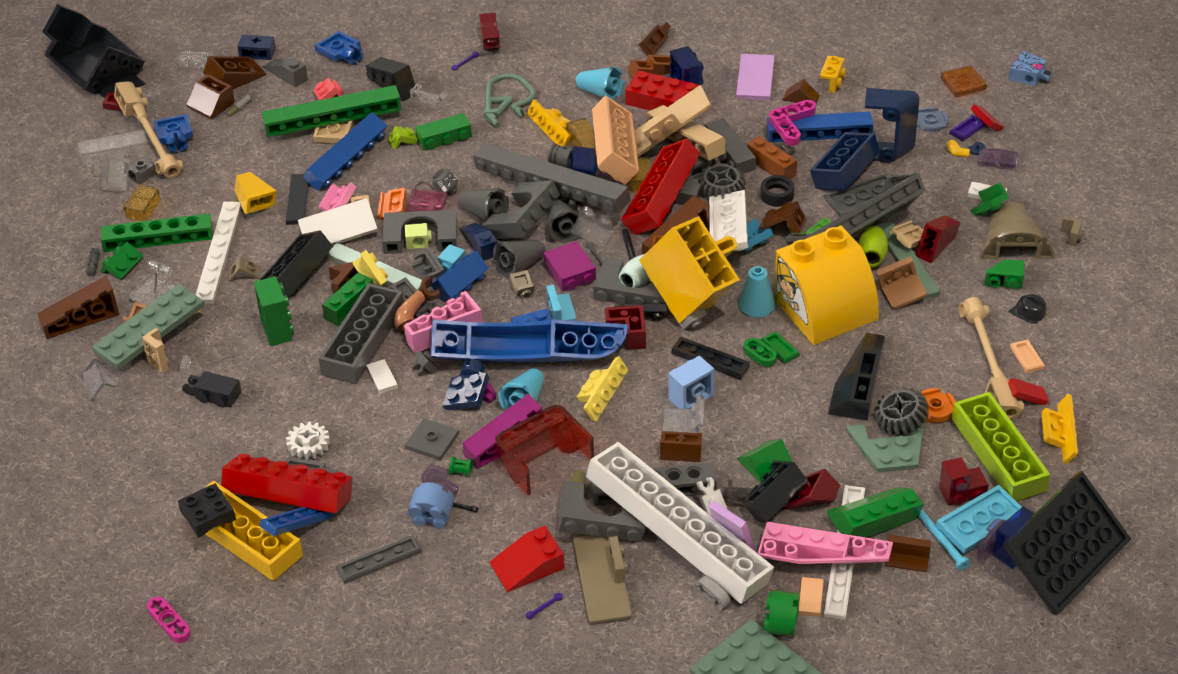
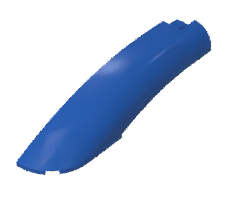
[430,319,628,363]

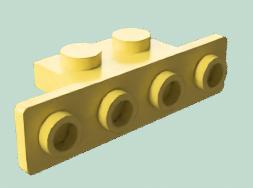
[577,357,628,421]

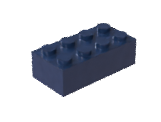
[810,132,880,191]

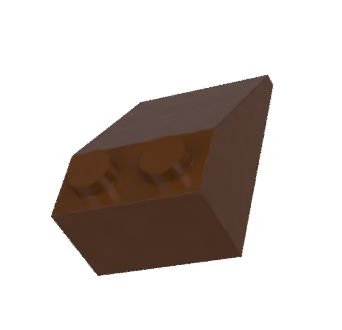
[203,56,267,89]

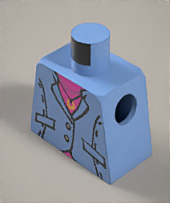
[1009,51,1053,86]

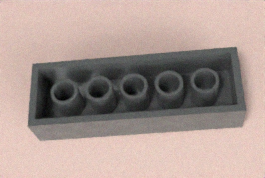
[319,283,404,384]

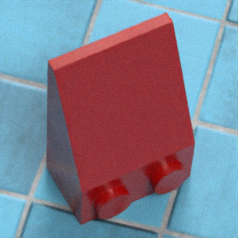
[489,525,565,592]

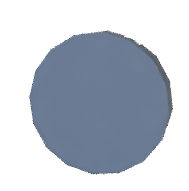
[917,107,948,132]

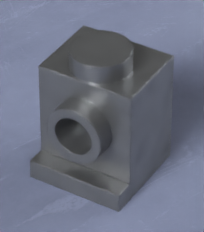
[126,158,156,185]

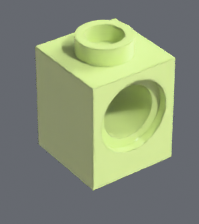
[405,223,432,249]

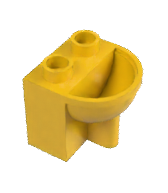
[639,216,740,323]

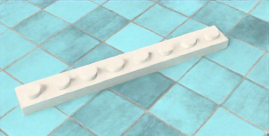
[196,202,242,304]

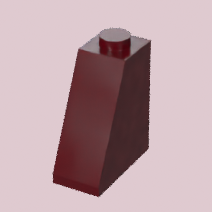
[916,215,961,263]

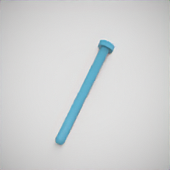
[919,509,971,571]

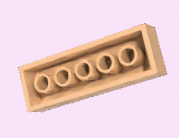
[592,95,639,185]

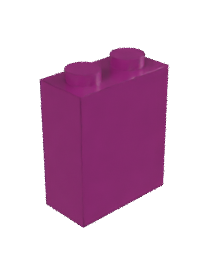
[543,241,596,292]

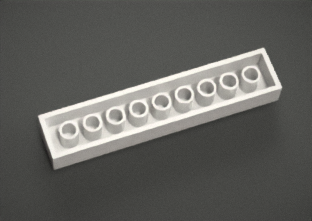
[586,442,774,604]

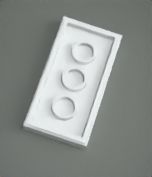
[298,198,378,245]

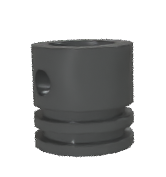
[548,144,575,169]

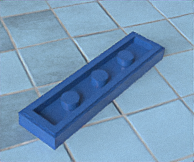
[260,507,333,536]

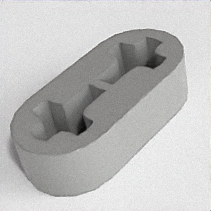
[695,575,731,610]

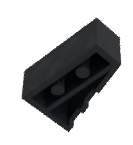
[365,57,418,102]
[742,460,808,522]

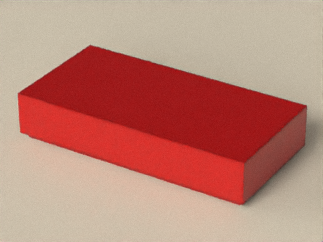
[970,104,1004,131]
[1008,378,1049,405]

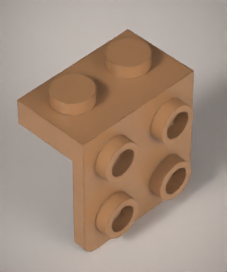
[876,256,927,309]

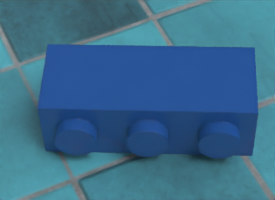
[431,250,489,302]

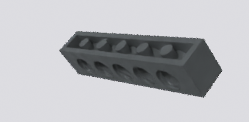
[591,462,717,506]

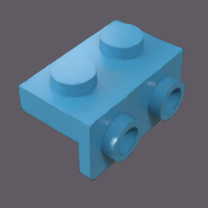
[743,219,773,252]

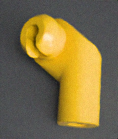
[946,140,970,158]

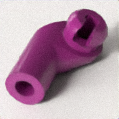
[483,383,497,403]

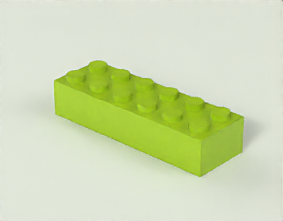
[952,392,1050,501]

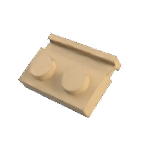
[890,220,923,249]

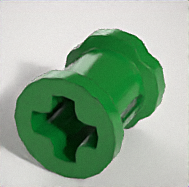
[449,456,473,477]

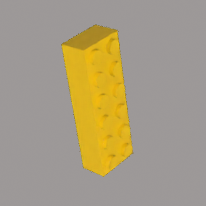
[205,480,303,581]

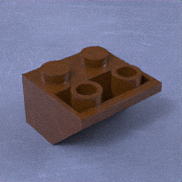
[187,74,235,119]

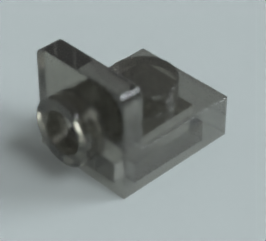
[723,480,753,508]

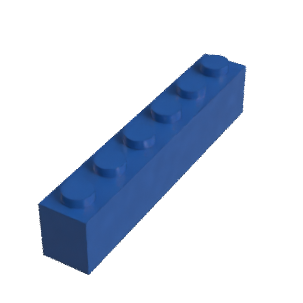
[766,111,874,143]
[303,112,387,191]

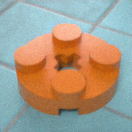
[921,388,956,423]

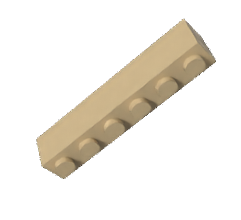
[647,105,726,160]

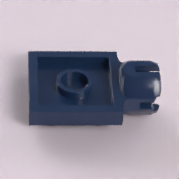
[442,359,489,410]

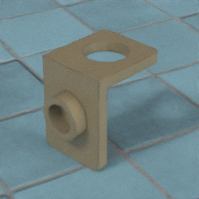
[228,256,261,281]

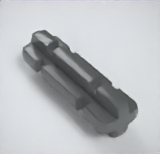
[85,247,100,276]

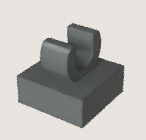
[412,350,438,376]

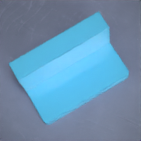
[546,285,576,321]

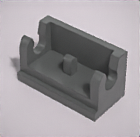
[412,247,445,287]

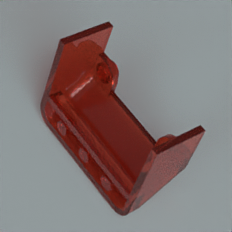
[496,405,594,496]

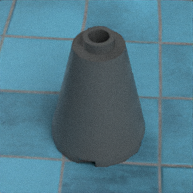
[458,188,509,221]
[548,200,584,243]
[493,240,545,278]

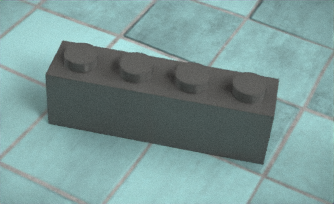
[705,118,756,174]

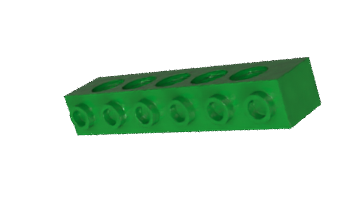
[101,213,213,252]

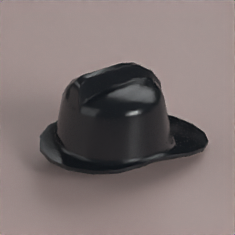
[1008,294,1047,324]

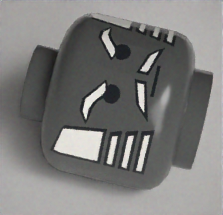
[432,168,458,195]

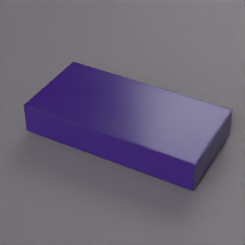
[949,115,986,142]

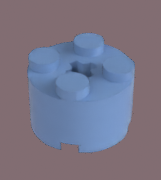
[408,482,455,529]

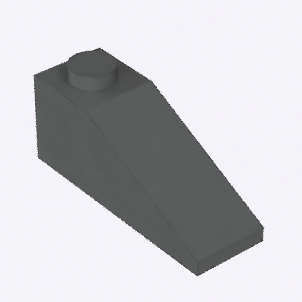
[262,58,308,88]

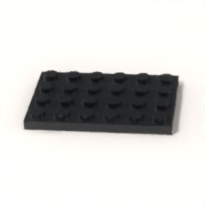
[1003,471,1131,615]

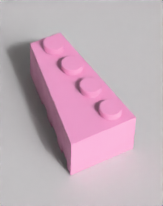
[404,291,483,353]

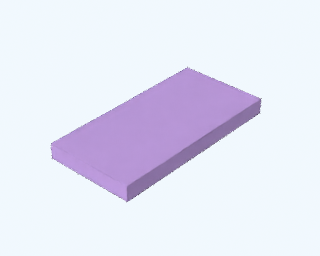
[736,54,774,100]

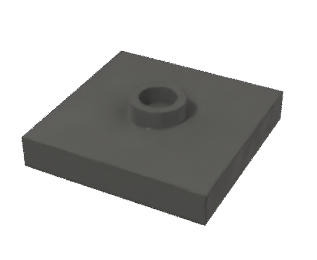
[405,418,459,461]

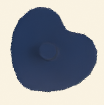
[967,142,986,155]

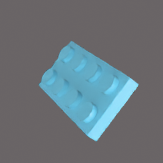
[936,485,1027,554]

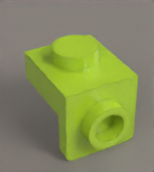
[389,126,418,149]

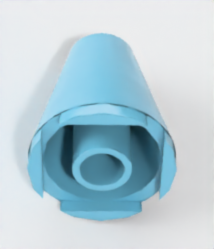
[576,67,624,101]
[738,266,776,318]
[498,369,544,410]

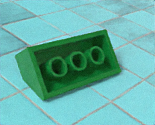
[827,487,924,538]

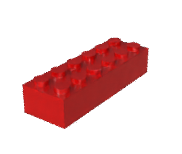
[621,138,700,235]
[221,454,353,513]

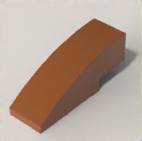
[628,55,684,78]

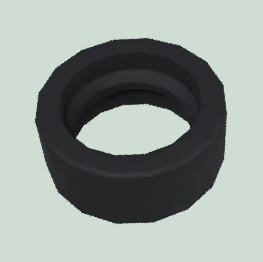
[760,175,794,207]

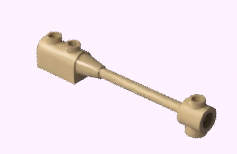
[114,82,183,179]
[959,297,1024,419]

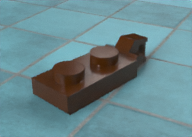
[638,22,671,56]

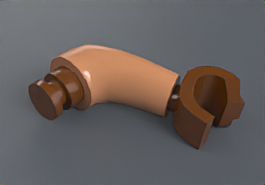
[394,275,440,338]

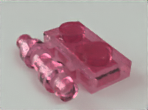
[405,189,447,212]

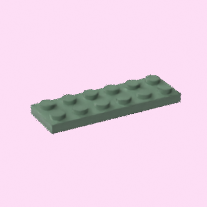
[92,284,205,370]

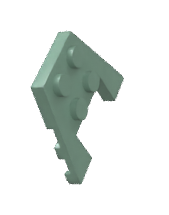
[846,423,924,473]

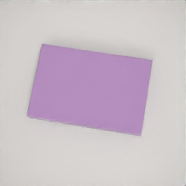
[708,501,756,552]

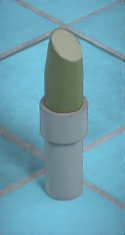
[227,95,252,117]

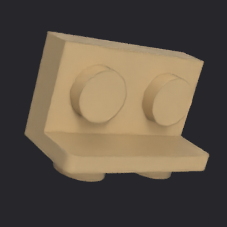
[142,328,169,374]

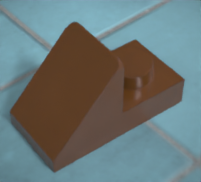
[329,262,358,294]

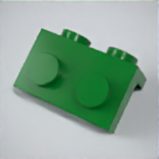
[970,182,1009,216]
[101,242,144,280]

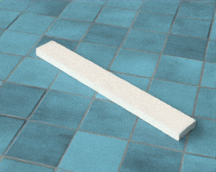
[824,485,865,620]

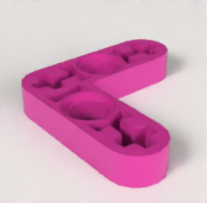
[769,100,816,146]

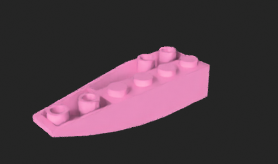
[758,522,893,564]

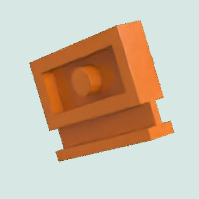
[377,188,407,220]

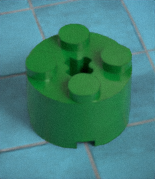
[764,590,800,637]

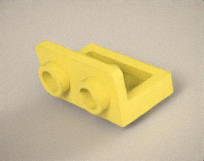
[353,250,388,287]

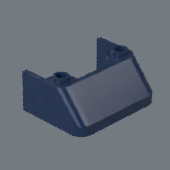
[865,88,920,162]

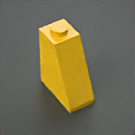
[234,172,277,214]

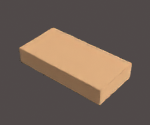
[1010,340,1045,373]
[798,577,824,617]

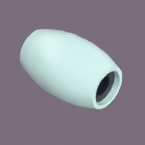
[618,254,652,288]

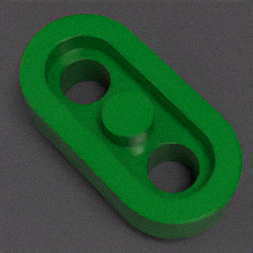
[743,338,777,367]

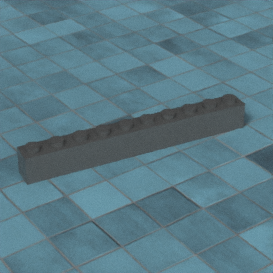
[473,143,631,214]

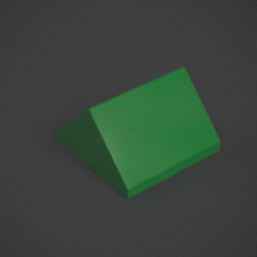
[737,439,793,483]

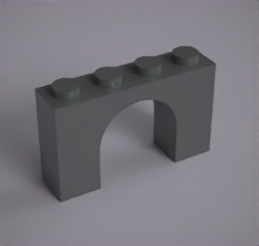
[483,180,560,239]
[382,210,458,254]
[593,257,668,308]
[559,480,646,542]

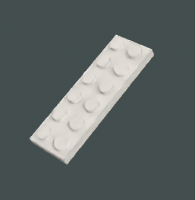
[709,190,748,251]

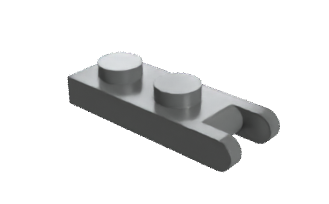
[390,277,433,319]

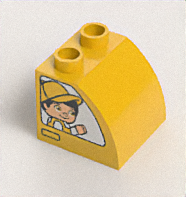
[774,226,879,345]

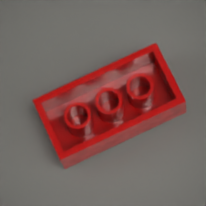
[625,70,699,111]

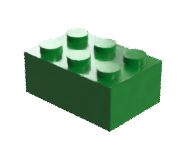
[253,276,294,347]

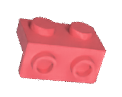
[313,78,344,100]

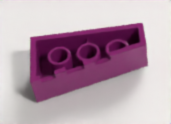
[463,394,544,469]

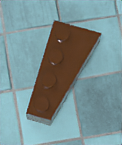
[642,195,710,254]
[37,276,119,339]

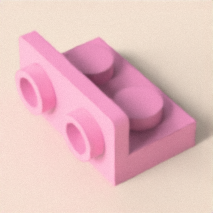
[319,182,357,211]

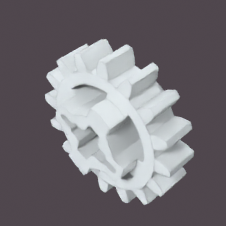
[286,422,330,460]

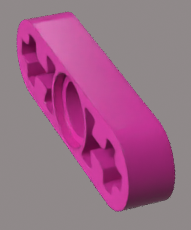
[147,597,191,643]

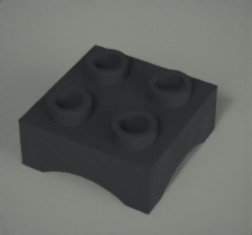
[178,483,236,538]

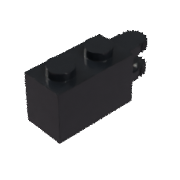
[182,371,242,408]

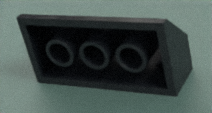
[260,230,334,297]

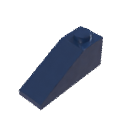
[460,223,498,261]

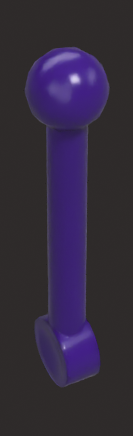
[451,51,479,70]
[526,593,563,619]

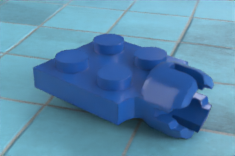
[314,31,363,65]
[153,114,193,153]

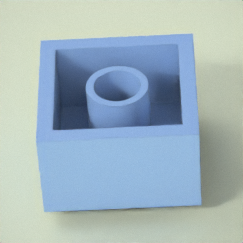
[668,356,714,413]

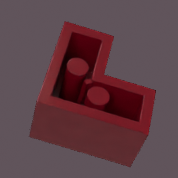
[605,305,646,349]
[939,457,989,506]

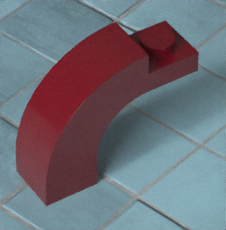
[479,12,500,50]

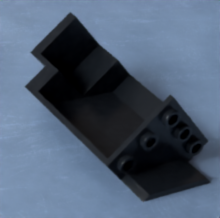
[42,4,146,99]

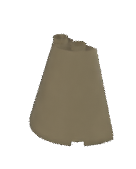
[980,202,1055,259]

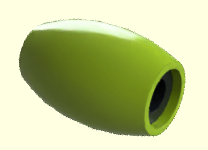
[859,226,888,267]

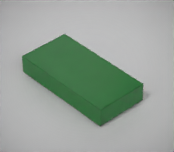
[761,331,800,364]

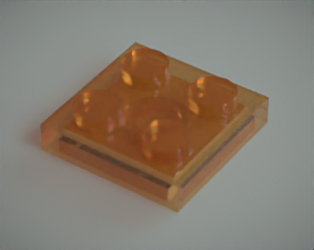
[940,65,987,97]

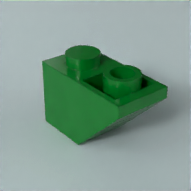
[984,259,1024,289]

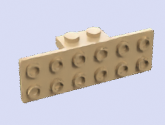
[634,85,711,157]

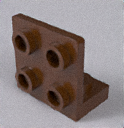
[759,201,807,233]

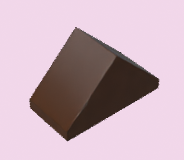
[782,79,820,104]

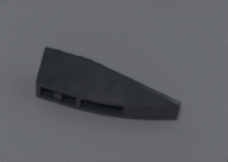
[828,333,885,420]

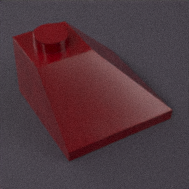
[783,469,841,510]

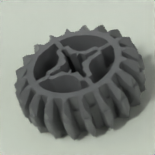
[698,163,746,199]
[875,387,929,436]

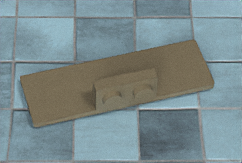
[571,533,632,624]

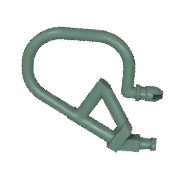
[484,73,536,128]

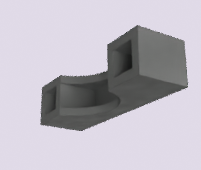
[675,156,715,205]

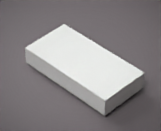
[366,359,398,394]

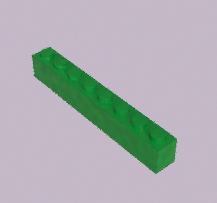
[261,85,402,137]

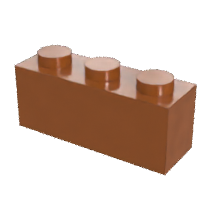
[747,136,797,179]

